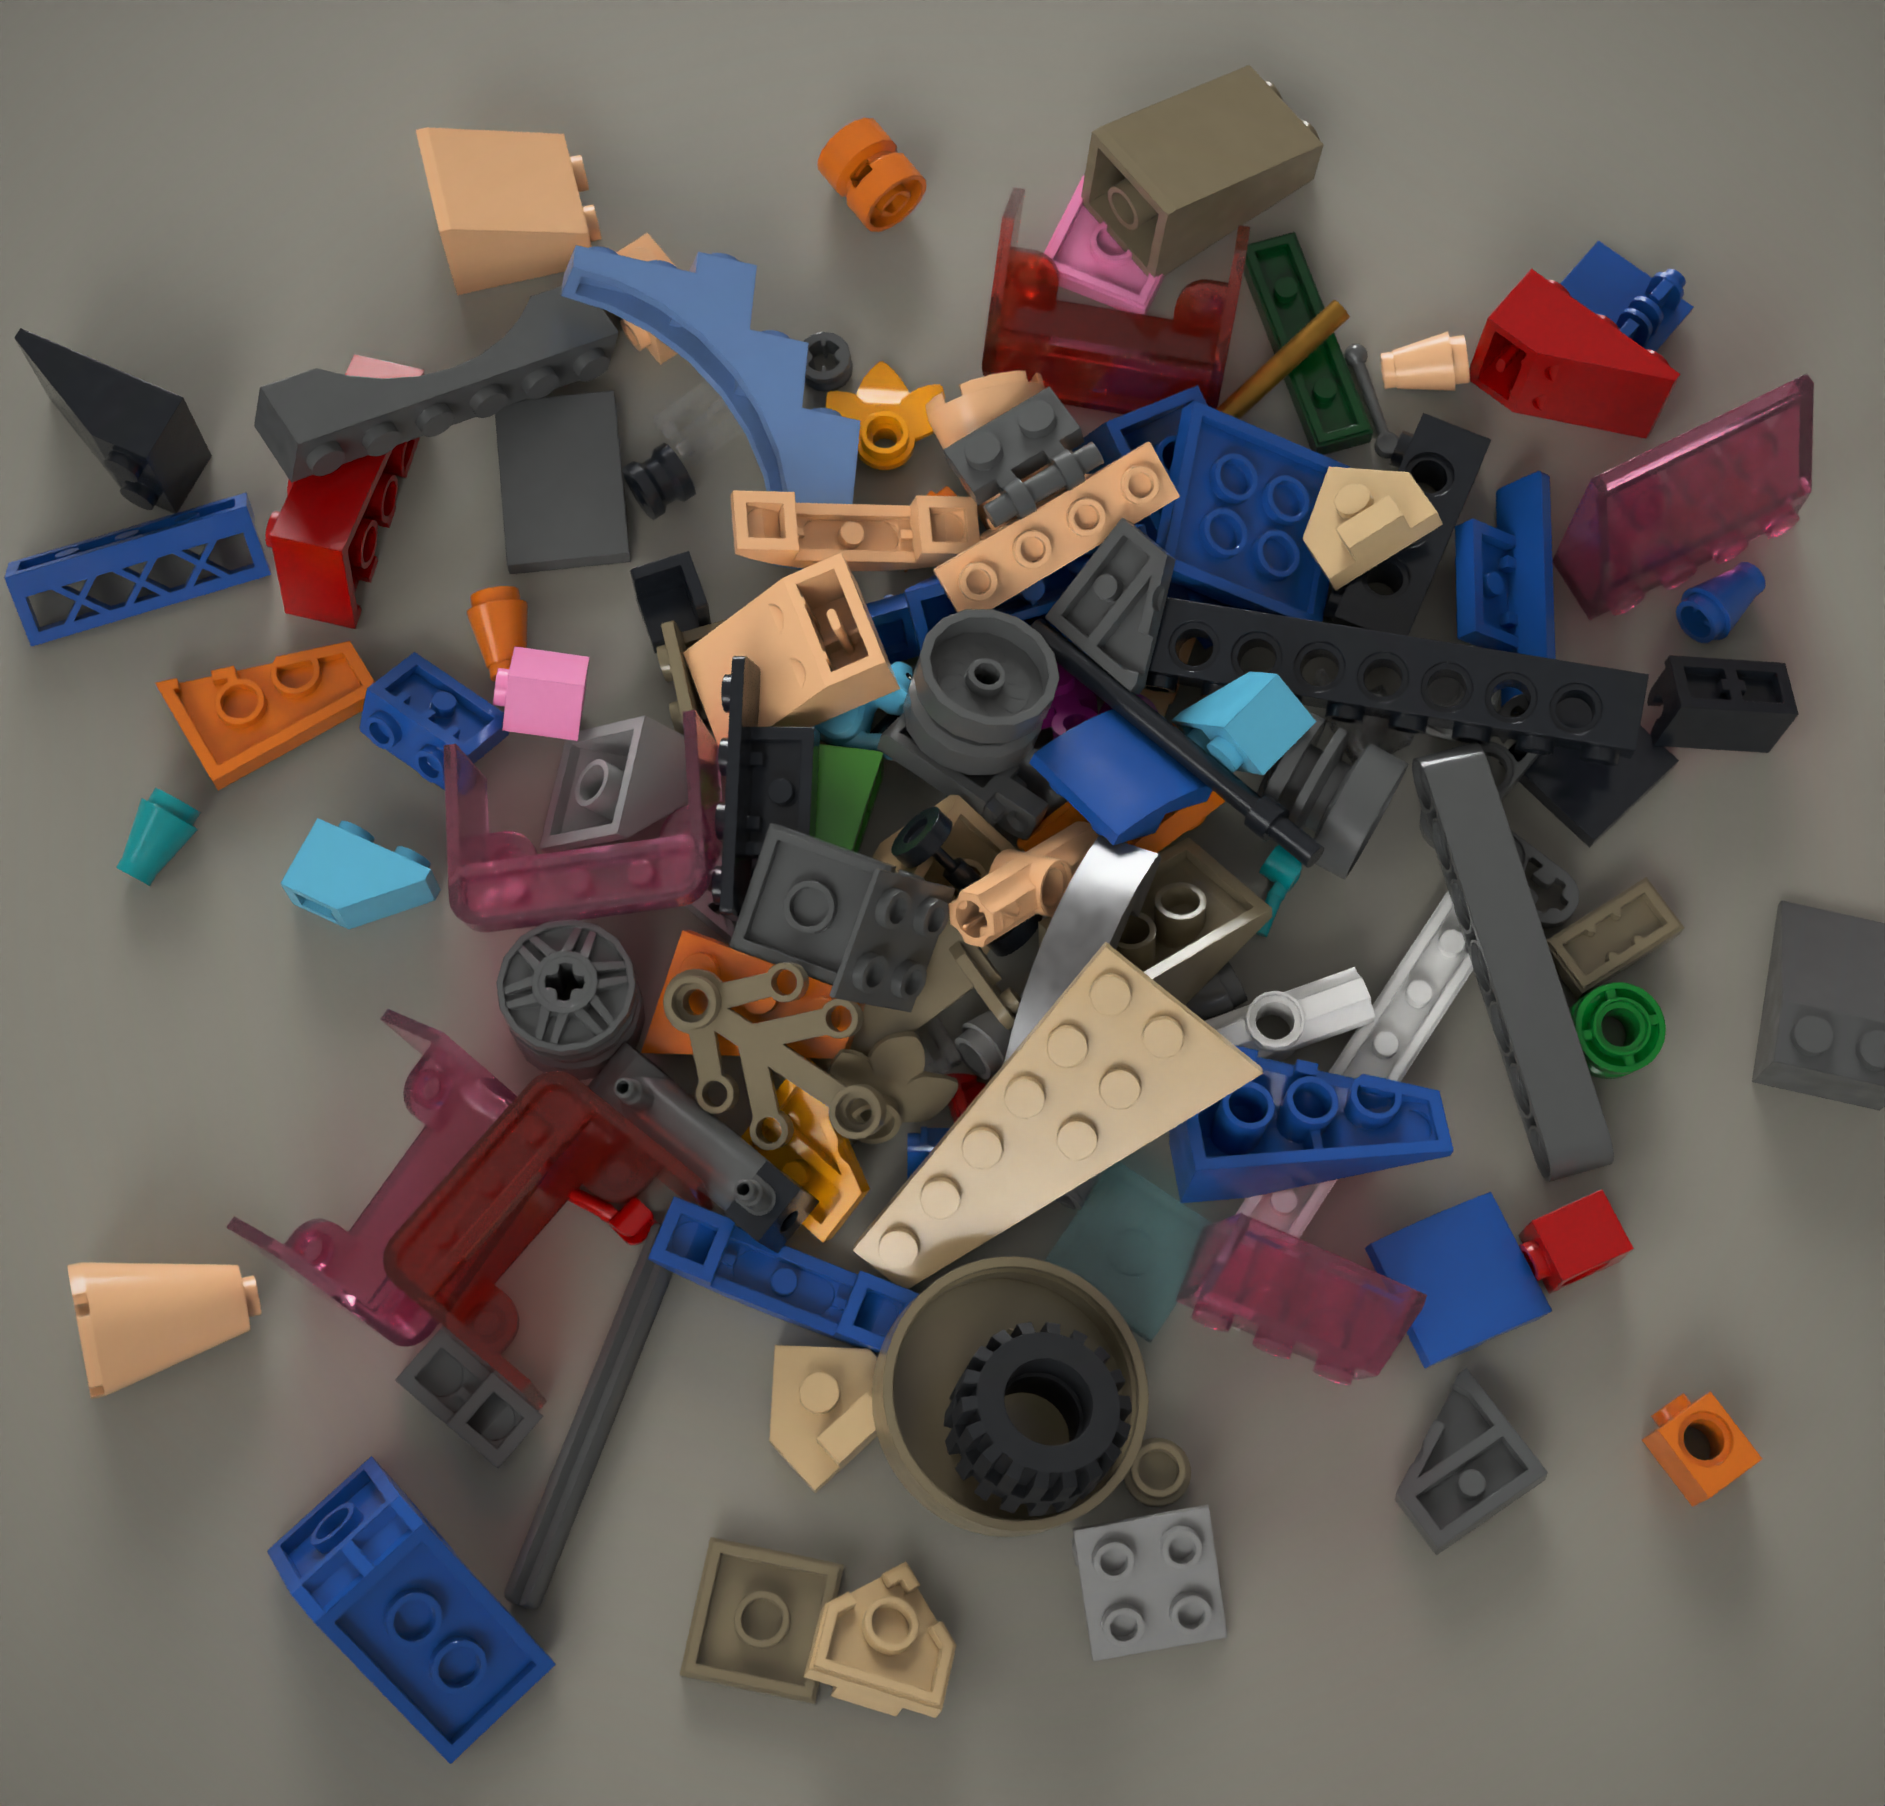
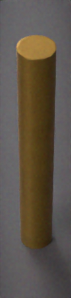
[1216,300,1350,419]

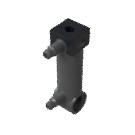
[583,1041,820,1253]

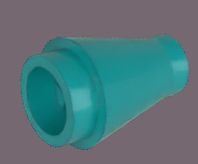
[116,787,201,886]

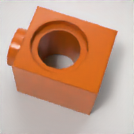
[1642,1391,1762,1507]

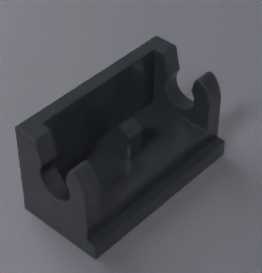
[1647,655,1799,753]

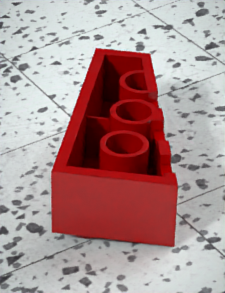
[265,354,425,629]

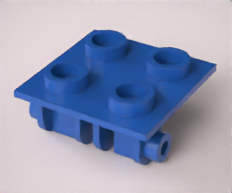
[1560,240,1694,352]

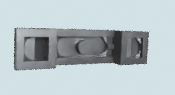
[1004,835,1162,1063]

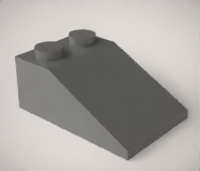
[1752,900,1885,1111]

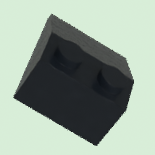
[14,328,212,514]

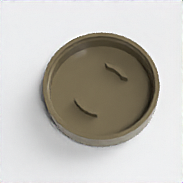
[872,1256,1149,1537]

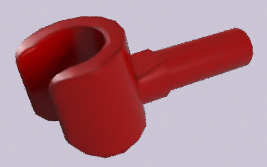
[566,1186,658,1245]

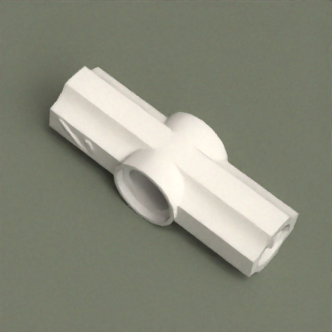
[1205,967,1375,1062]

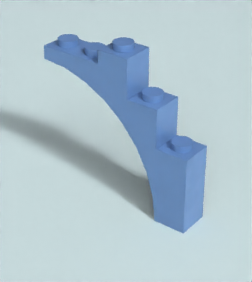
[561,245,861,570]

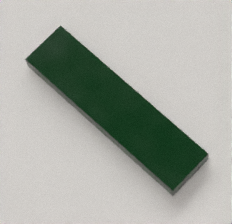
[1237,232,1373,455]

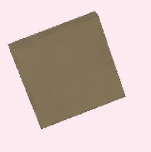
[679,1537,844,1705]

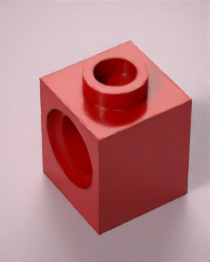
[1519,1189,1634,1294]

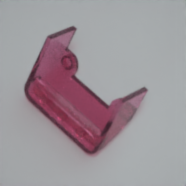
[444,710,723,933]
[226,1009,557,1347]

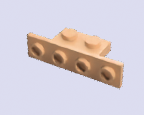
[933,442,1180,612]

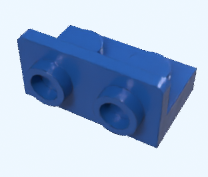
[360,652,509,796]

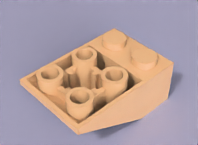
[683,553,900,747]

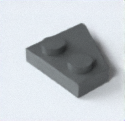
[1044,518,1176,695]
[1395,1368,1548,1555]

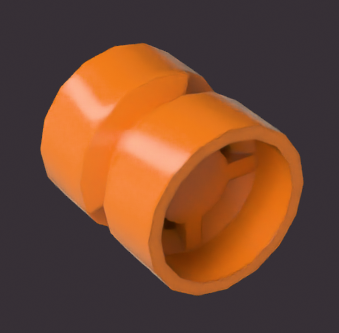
[817,117,926,232]

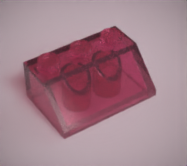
[1176,1213,1427,1385]

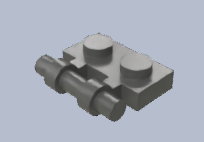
[943,386,1104,528]

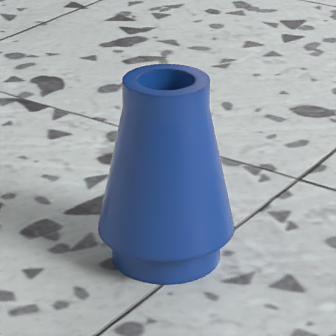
[1676,562,1766,643]

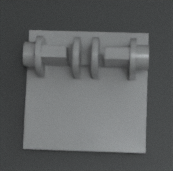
[1071,1505,1228,1661]

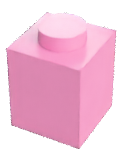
[493,646,590,741]

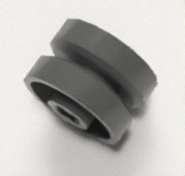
[903,609,1059,775]

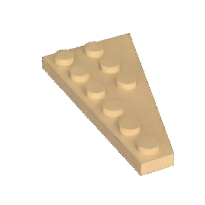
[852,942,1263,1289]

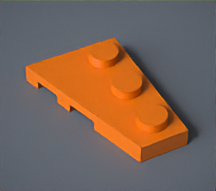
[155,641,375,791]
[641,930,865,1059]

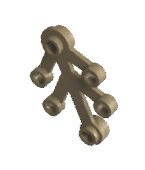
[663,962,887,1150]

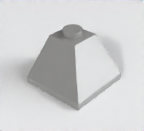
[539,715,702,853]

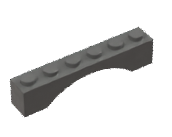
[254,286,619,483]

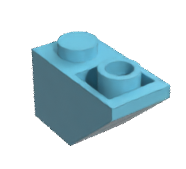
[1172,671,1316,775]
[280,818,441,930]

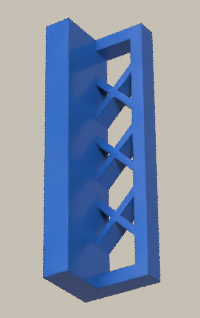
[4,492,271,647]

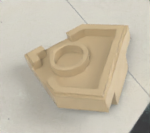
[1302,467,1443,591]
[769,1345,877,1494]
[804,1561,957,1718]

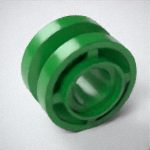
[1569,982,1666,1079]

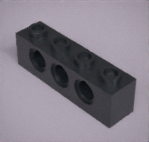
[1323,413,1491,636]

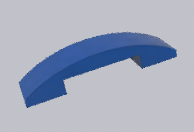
[648,1196,919,1354]

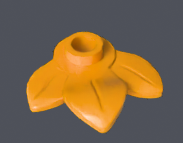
[826,361,945,470]

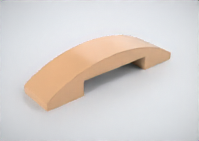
[730,490,980,571]

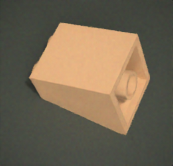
[416,127,602,295]

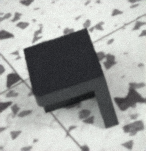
[630,551,711,653]

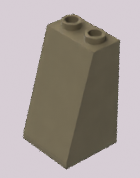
[1081,65,1324,278]

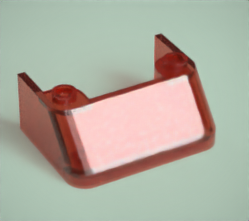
[982,187,1250,415]
[383,1071,714,1411]

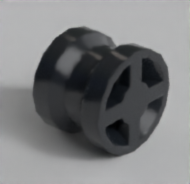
[622,443,696,520]

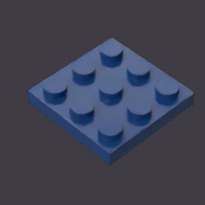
[1156,400,1350,622]

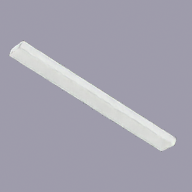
[1184,891,1473,1331]

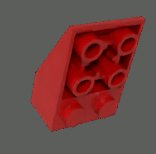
[1469,268,1681,439]

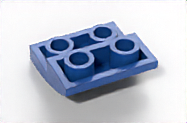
[1030,709,1213,846]
[1365,1192,1552,1369]

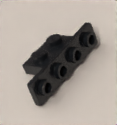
[711,656,820,921]

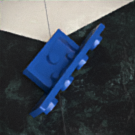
[1455,471,1556,714]

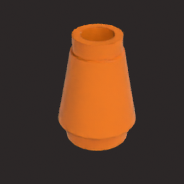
[466,586,528,682]

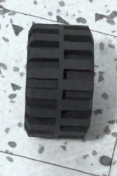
[944,1322,1132,1516]

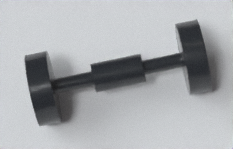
[891,806,1043,957]

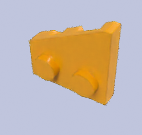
[741,1058,870,1243]

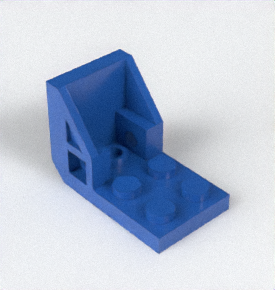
[267,1456,556,1764]

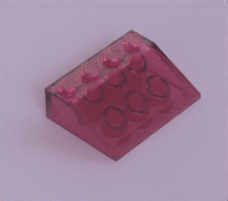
[1553,373,1814,620]

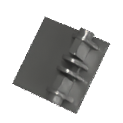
[829,868,955,1012]

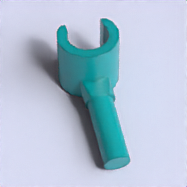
[1256,845,1302,937]

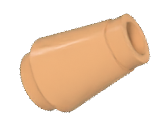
[1380,331,1470,391]

